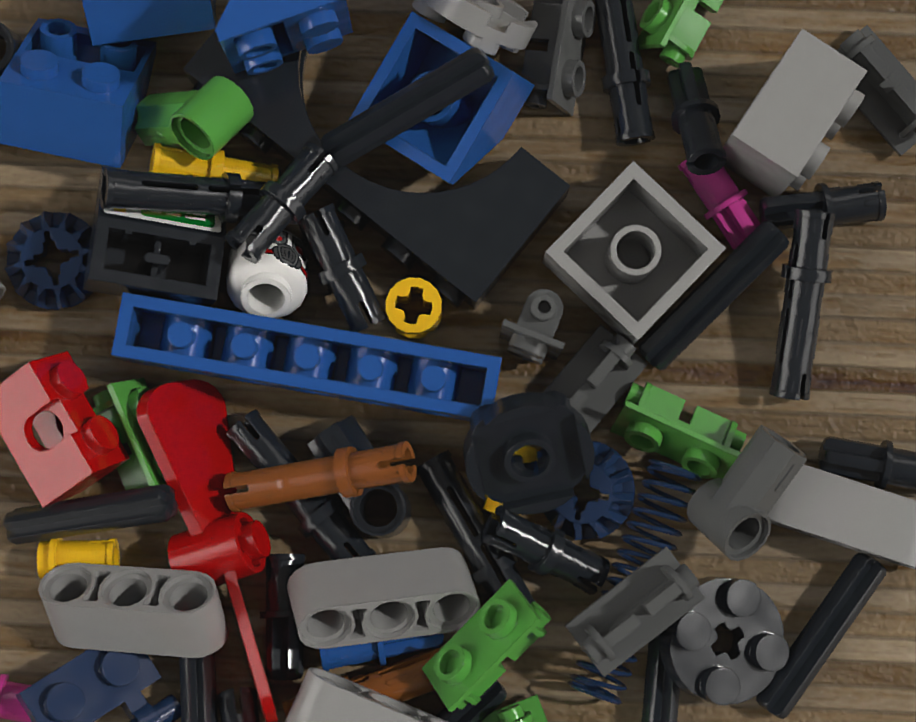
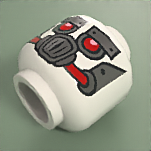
[226,230,309,319]

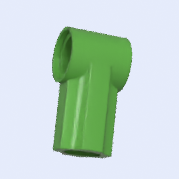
[134,76,254,160]

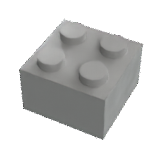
[723,29,867,197]
[542,161,726,345]

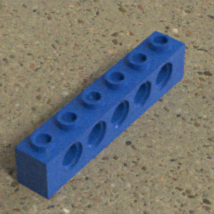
[111,292,502,421]

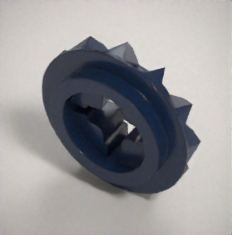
[4,211,93,310]
[543,441,635,540]

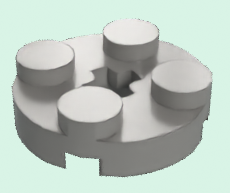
[412,0,538,55]

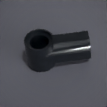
[307,415,411,538]

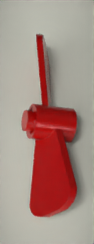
[136,379,278,722]

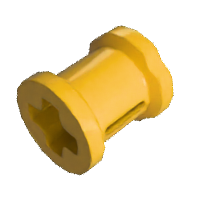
[386,278,442,339]

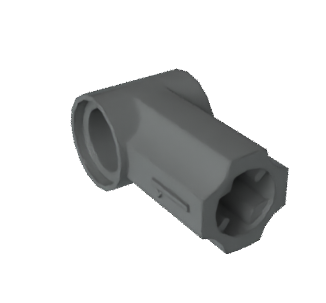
[687,425,807,561]

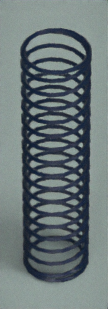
[567,459,703,705]

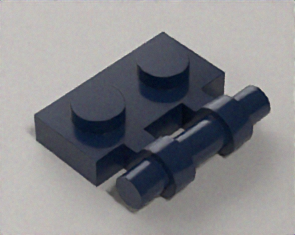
[15,650,181,722]

